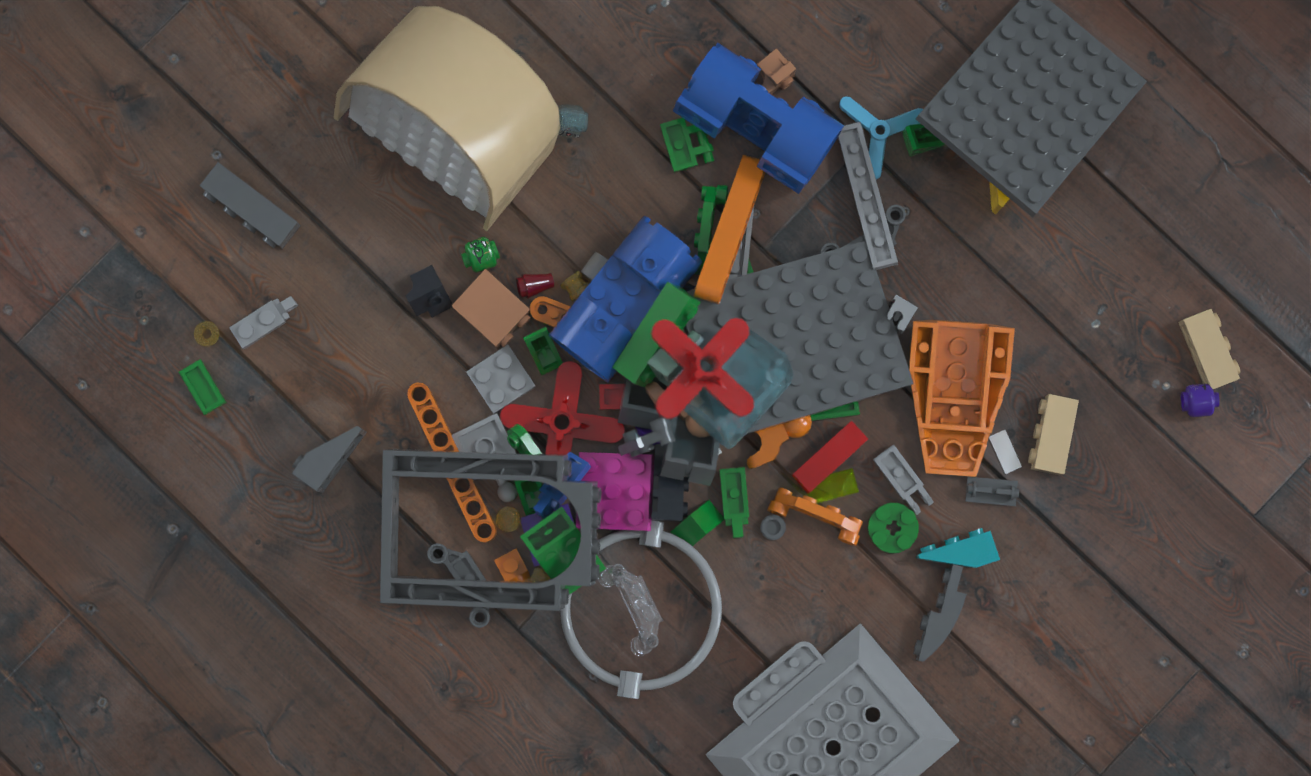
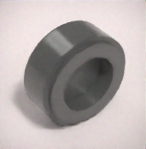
[760,515,786,540]

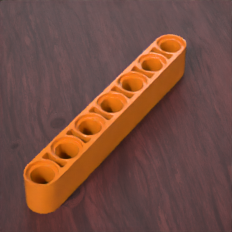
[694,155,765,304]
[407,383,497,543]

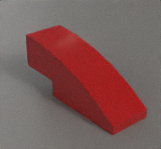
[792,420,868,494]

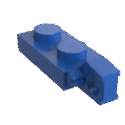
[533,452,591,519]

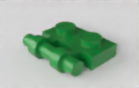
[660,118,714,173]

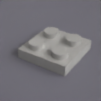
[466,345,536,414]

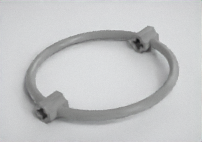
[560,520,722,699]

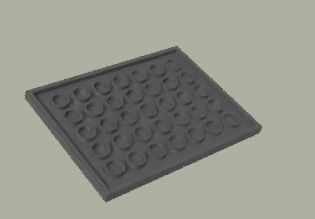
[916,0,1147,217]
[685,241,914,442]

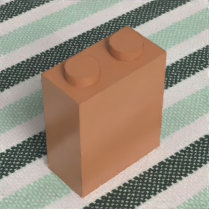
[452,269,531,349]

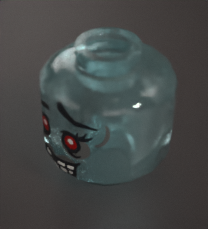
[558,104,588,137]

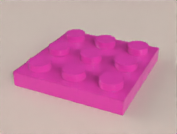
[576,452,655,531]

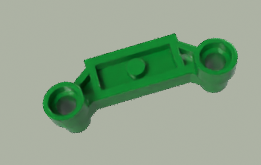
[694,185,728,275]

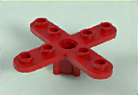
[651,318,754,419]
[500,361,625,455]

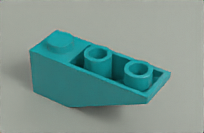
[916,528,1000,568]

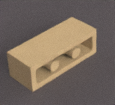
[1178,309,1240,389]
[1028,394,1079,476]

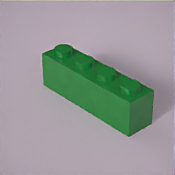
[612,282,700,387]

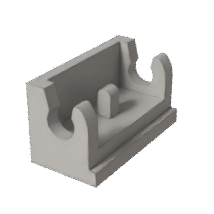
[887,295,918,337]

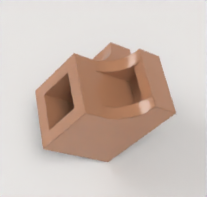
[757,48,796,95]

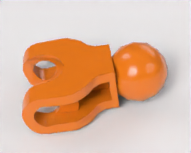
[746,415,812,469]

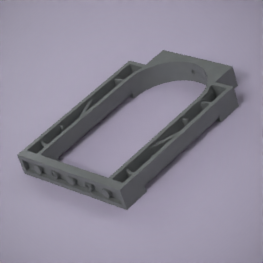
[380,449,601,611]

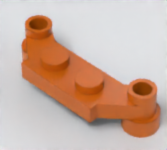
[767,487,863,546]

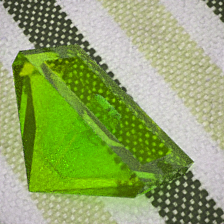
[807,468,859,504]

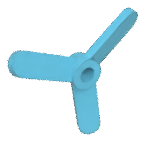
[839,97,923,180]

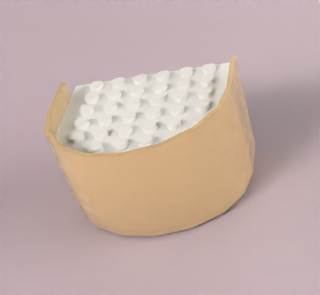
[334,6,560,231]

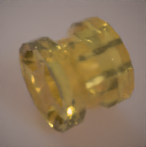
[560,271,589,302]

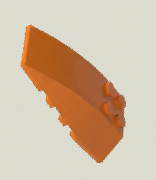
[909,320,1015,477]

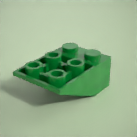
[520,507,606,595]

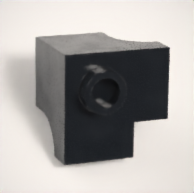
[405,265,453,318]

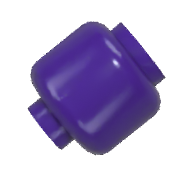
[1181,384,1219,417]

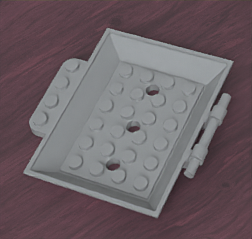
[705,623,960,776]

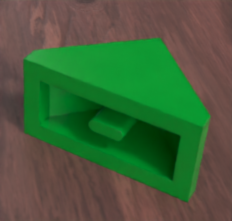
[902,124,946,157]
[523,327,563,376]
[514,480,543,516]
[671,500,724,546]

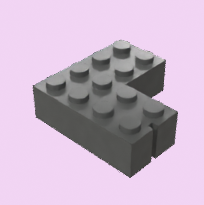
[618,376,720,486]

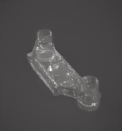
[599,564,663,656]

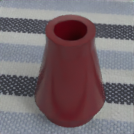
[516,273,554,299]

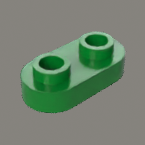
[507,424,542,454]

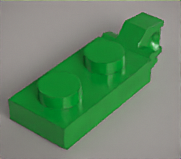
[719,467,749,539]

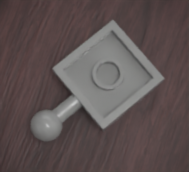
[452,413,517,502]

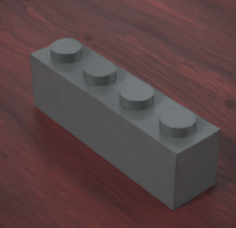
[200,162,301,249]

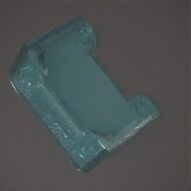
[683,329,793,449]

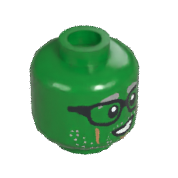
[461,237,500,273]

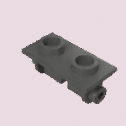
[965,477,1019,506]

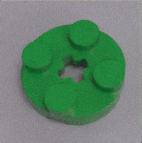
[867,503,919,553]

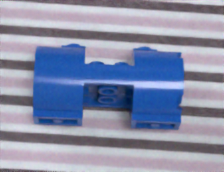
[673,43,844,194]
[549,216,703,382]

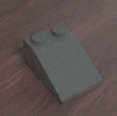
[292,426,367,493]

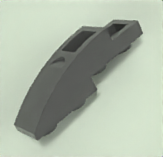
[913,564,967,662]

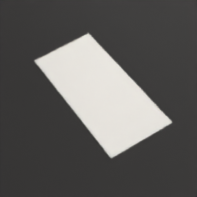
[989,430,1022,474]

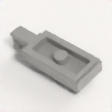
[229,296,298,349]

